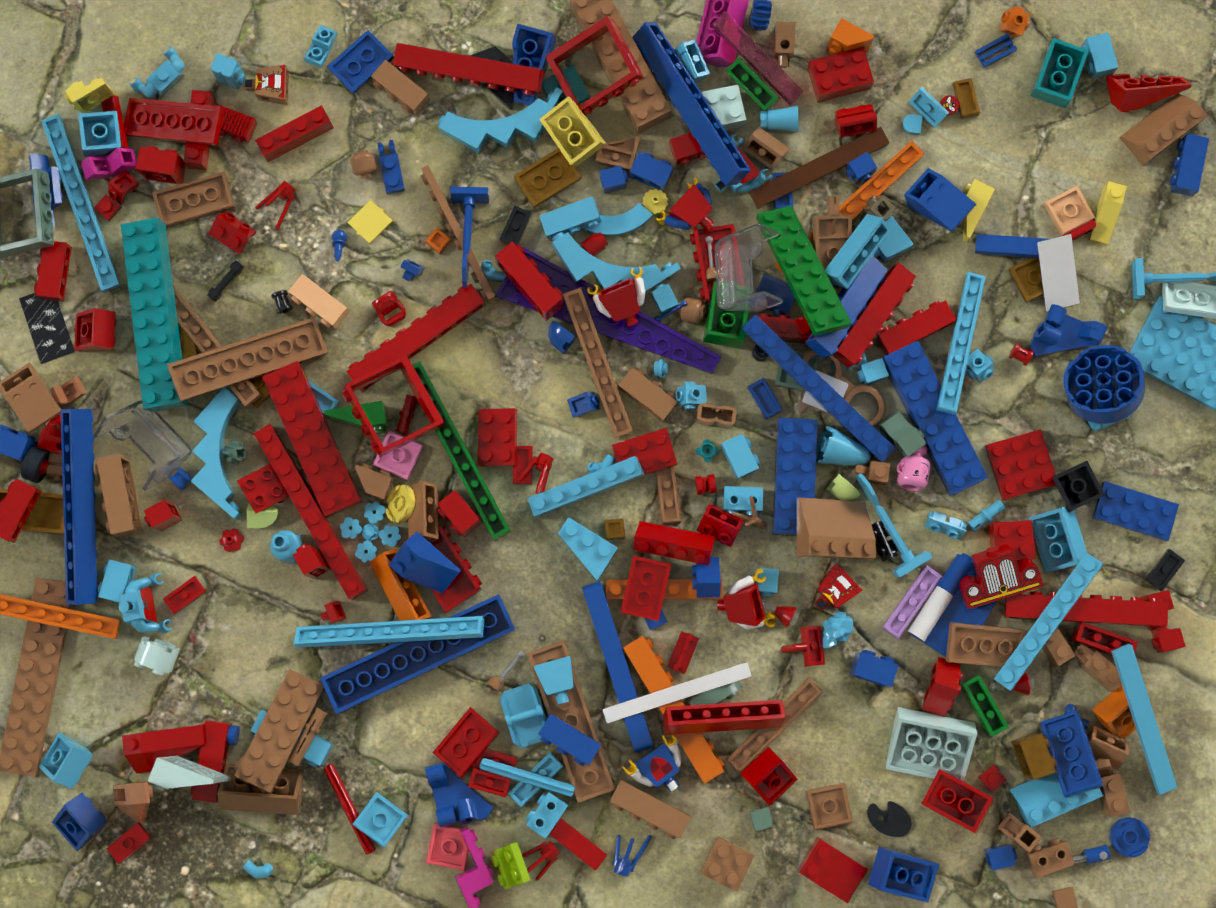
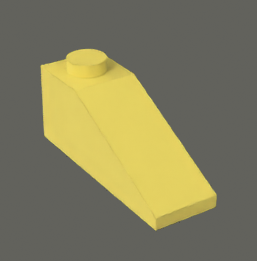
[963,179,995,242]
[1089,181,1127,245]

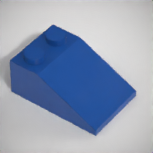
[389,532,461,593]
[868,846,939,903]

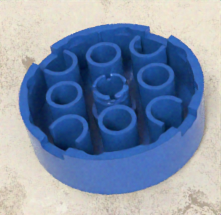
[1063,345,1145,424]

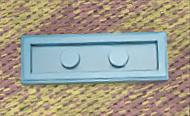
[508,752,563,807]

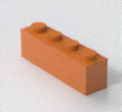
[369,548,431,621]

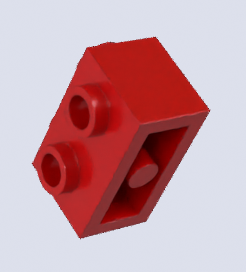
[696,504,744,547]

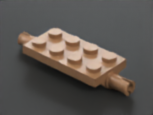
[813,196,852,295]

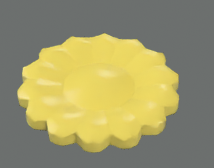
[642,189,668,214]

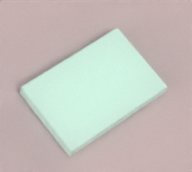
[1162,282,1216,319]

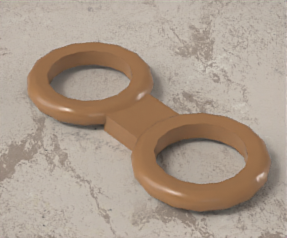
[801,349,886,427]

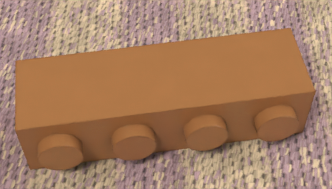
[610,779,691,839]

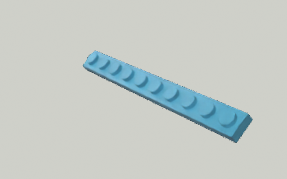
[41,114,121,292]
[294,616,484,648]

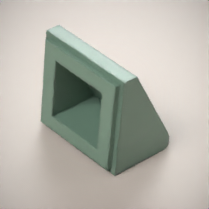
[749,807,773,831]

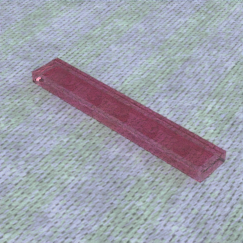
[711,11,803,105]

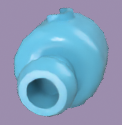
[270,530,304,564]

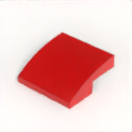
[468,749,517,798]

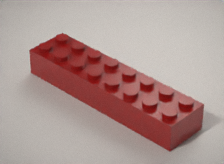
[262,361,363,518]

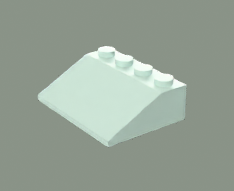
[885,707,977,782]
[148,756,231,791]

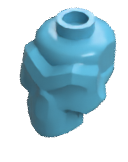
[823,612,853,648]

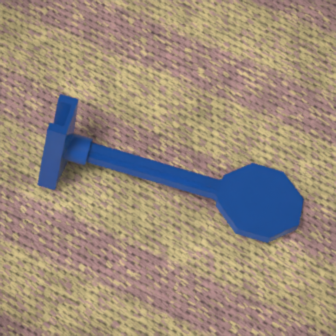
[450,187,489,288]

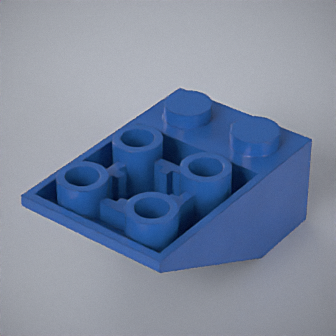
[904,168,976,232]

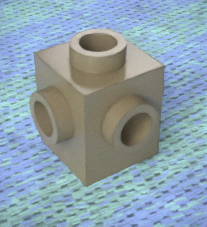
[863,195,896,221]

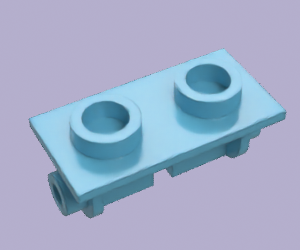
[924,510,967,540]

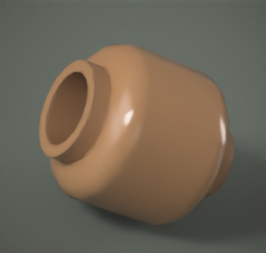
[350,150,377,179]
[677,298,707,324]

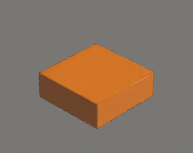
[425,227,452,254]

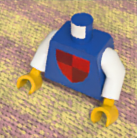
[622,734,681,792]

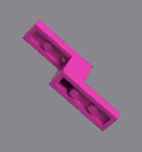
[454,826,494,908]

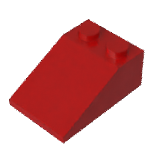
[921,769,994,835]
[797,837,868,903]

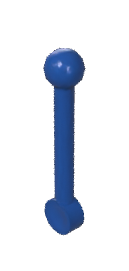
[654,301,687,322]

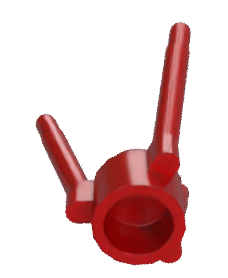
[255,181,295,230]
[518,453,554,494]
[522,841,560,881]

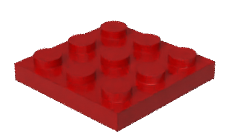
[985,429,1056,500]

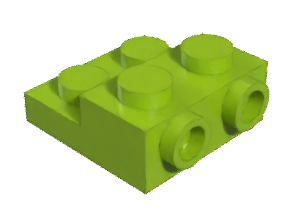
[491,842,530,890]

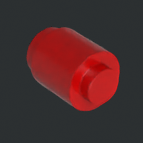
[580,232,608,256]

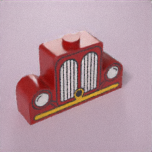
[959,544,1044,610]

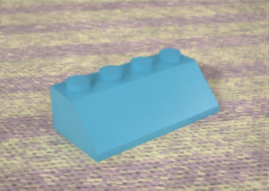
[1009,772,1103,828]

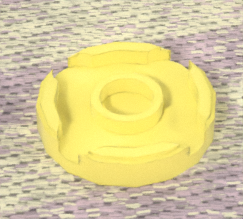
[386,485,415,523]

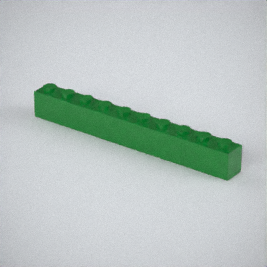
[413,362,511,541]

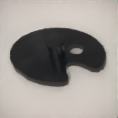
[867,801,912,837]

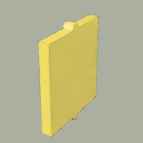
[347,200,393,244]

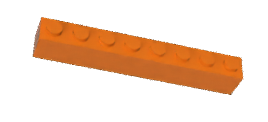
[623,636,725,784]

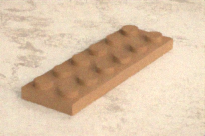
[234,669,324,794]

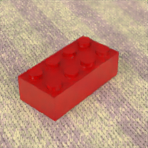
[495,241,564,321]

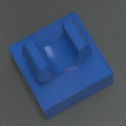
[400,259,425,281]

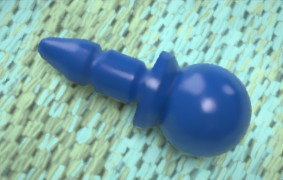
[332,230,347,262]

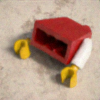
[587,266,645,326]
[717,569,776,630]

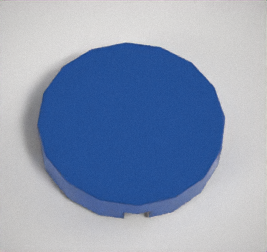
[1109,817,1150,857]

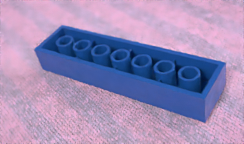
[883,341,988,497]

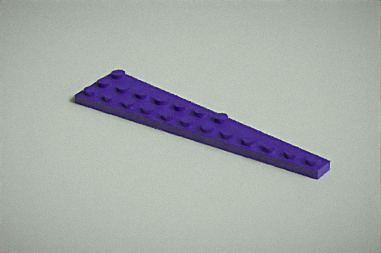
[495,247,721,374]

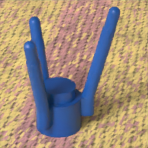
[612,835,652,877]

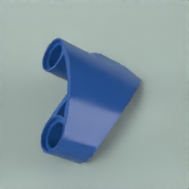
[1030,304,1108,356]
[425,763,493,827]

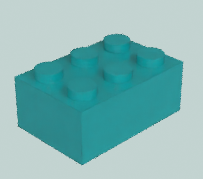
[1030,38,1089,108]

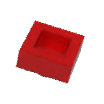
[94,195,122,222]
[978,764,1007,793]

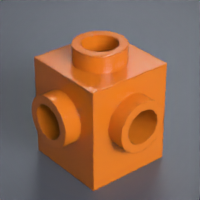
[999,6,1030,37]

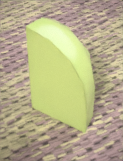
[825,474,861,501]
[247,504,278,528]

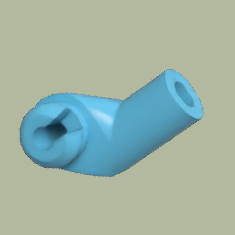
[481,260,505,282]
[587,454,615,473]
[243,860,273,879]

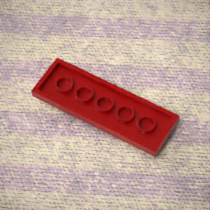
[124,98,225,145]

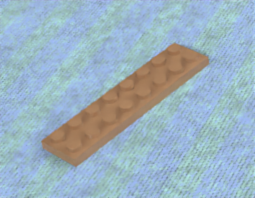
[167,317,328,402]
[527,640,615,803]

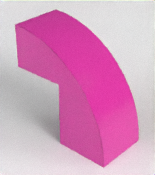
[81,148,137,180]

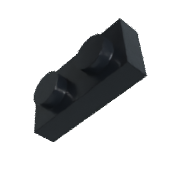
[499,206,532,245]
[1145,549,1185,591]

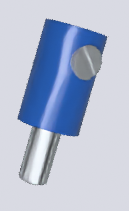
[1073,845,1111,865]

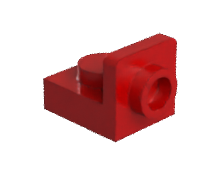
[108,170,139,204]

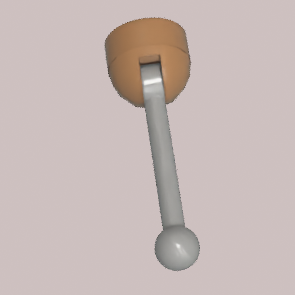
[705,236,720,282]
[487,651,524,693]

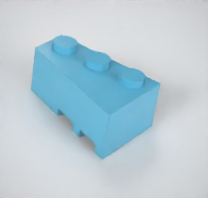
[558,517,618,582]

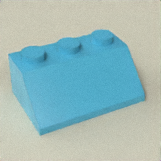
[1029,507,1087,573]

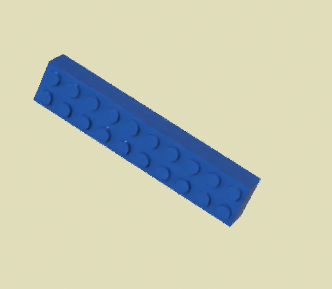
[320,594,516,714]

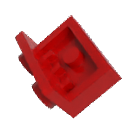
[208,212,256,254]

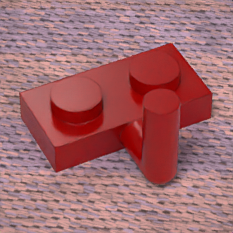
[781,626,825,667]

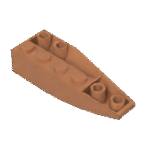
[113,782,153,823]

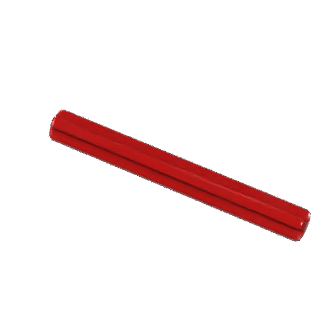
[323,764,375,855]

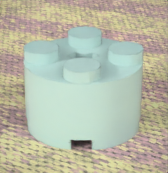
[134,636,180,675]

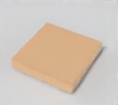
[1043,185,1096,236]

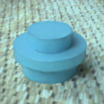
[654,359,668,378]

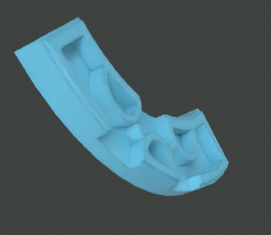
[582,203,653,236]

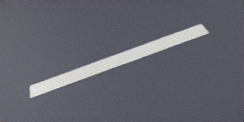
[603,662,752,723]

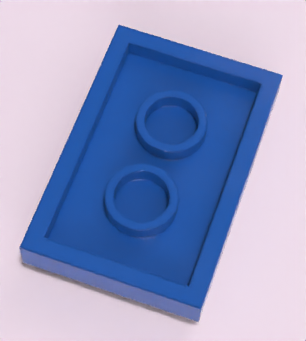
[327,30,394,95]

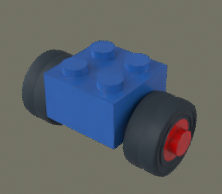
[0,425,50,483]

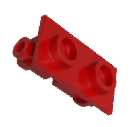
[667,631,699,674]

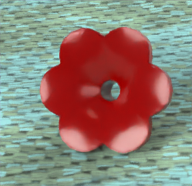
[219,528,244,552]

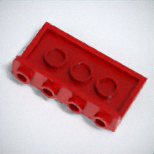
[690,224,745,305]
[431,524,482,613]

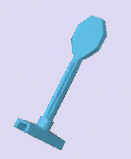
[1132,258,1216,300]
[856,473,933,578]

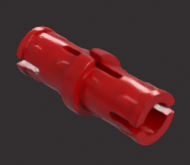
[396,394,417,434]

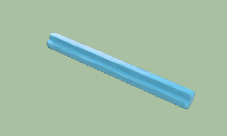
[480,758,575,797]

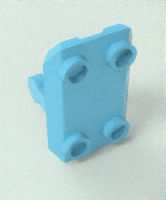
[500,683,547,748]

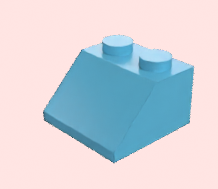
[78,111,121,157]
[39,732,93,789]

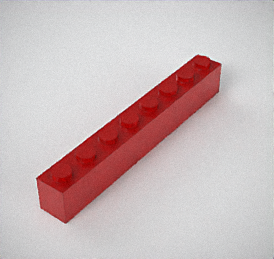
[393,43,544,96]
[346,284,486,393]
[1004,591,1168,627]

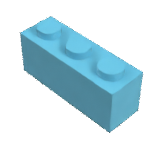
[539,196,602,241]

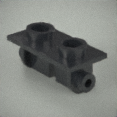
[871,521,898,562]

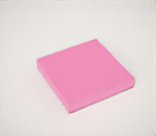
[373,431,424,481]

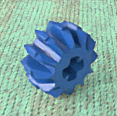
[749,0,772,31]

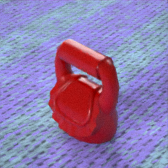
[372,291,406,327]

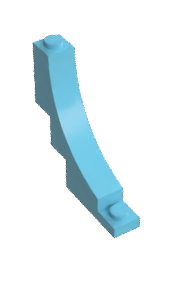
[438,87,564,154]
[550,232,681,292]
[191,388,243,520]

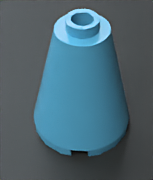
[816,426,871,466]

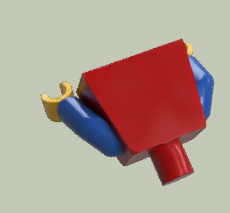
[656,178,714,231]

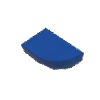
[548,321,575,354]

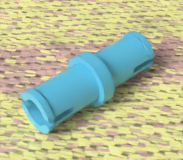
[967,499,1006,532]

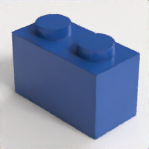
[630,152,673,192]
[692,557,721,598]

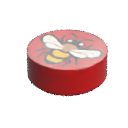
[940,95,959,115]

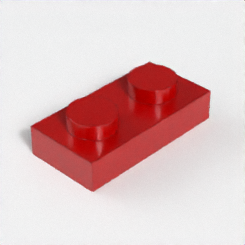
[163,576,207,615]

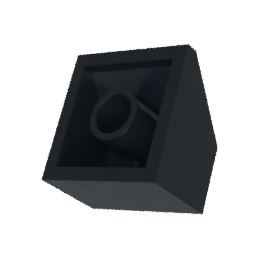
[1052,461,1105,512]

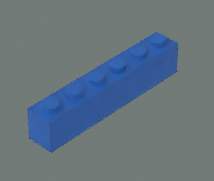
[806,255,888,358]

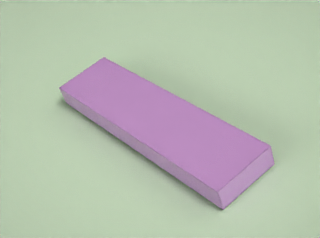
[882,565,942,639]

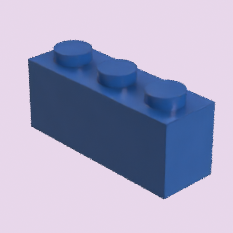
[1170,133,1209,197]
[538,714,601,766]

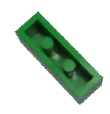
[726,57,781,112]
[959,675,1009,737]

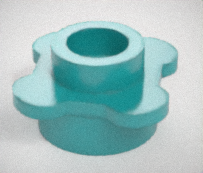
[696,440,719,462]

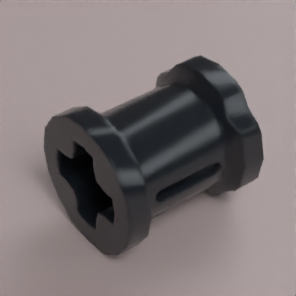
[271,290,293,314]
[752,344,768,362]

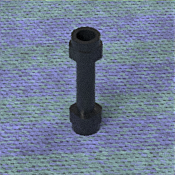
[207,260,244,302]

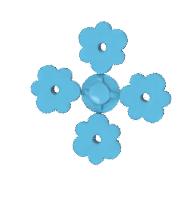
[340,501,401,563]

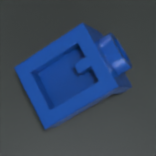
[567,392,600,418]

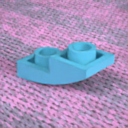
[304,25,337,68]

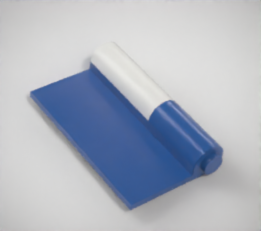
[907,553,997,657]

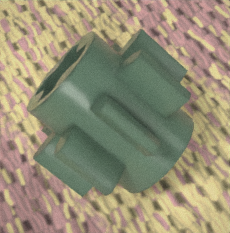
[222,440,247,465]

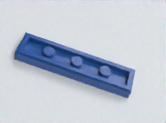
[975,234,1049,258]

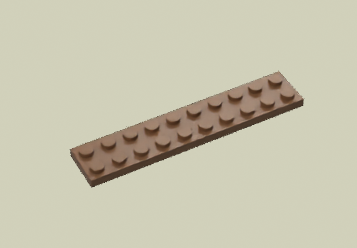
[0,577,72,777]

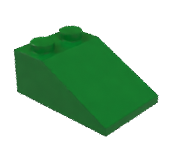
[703,281,751,349]
[324,401,390,434]

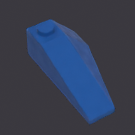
[512,23,557,106]

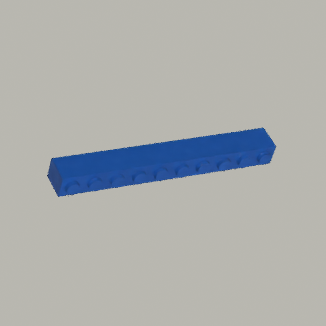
[632,22,751,186]
[741,315,895,462]
[61,409,98,605]

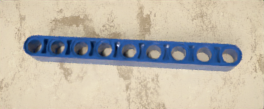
[582,581,654,753]

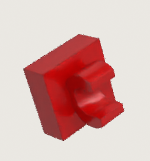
[320,601,347,623]

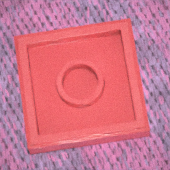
[426,823,469,871]

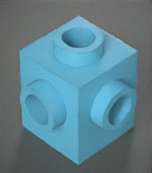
[966,348,995,383]
[676,382,707,410]

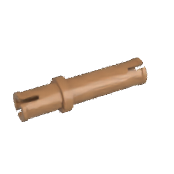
[288,708,328,766]

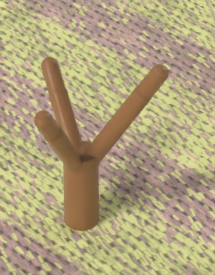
[732,496,767,529]

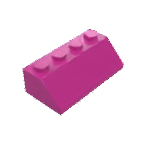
[696,0,749,67]

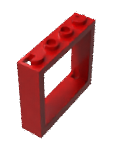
[545,16,644,116]
[342,355,444,457]

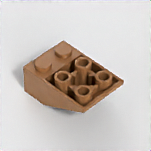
[0,362,61,433]

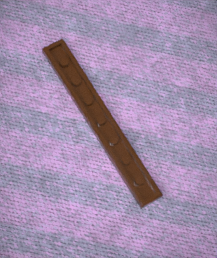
[749,127,890,209]

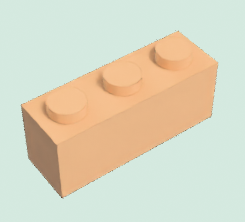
[288,274,350,329]

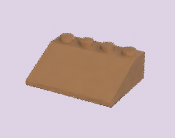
[797,498,876,560]

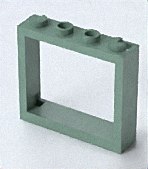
[0,168,54,258]

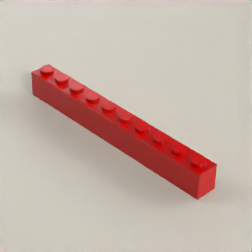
[253,424,369,600]

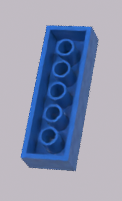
[772,418,818,536]

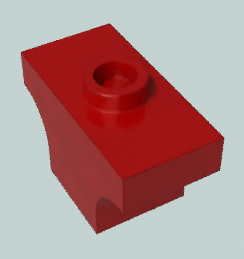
[106,822,152,864]

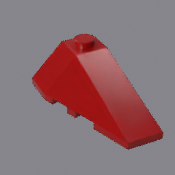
[1106,74,1192,112]
[122,724,206,774]

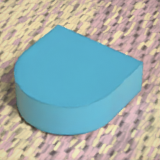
[902,114,923,135]

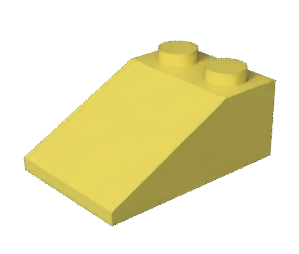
[539,96,606,167]

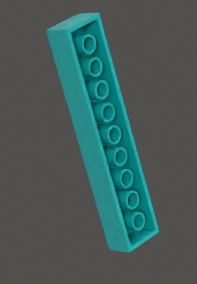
[121,217,188,413]

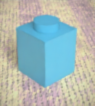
[651,284,679,315]
[857,358,889,385]
[757,568,779,597]

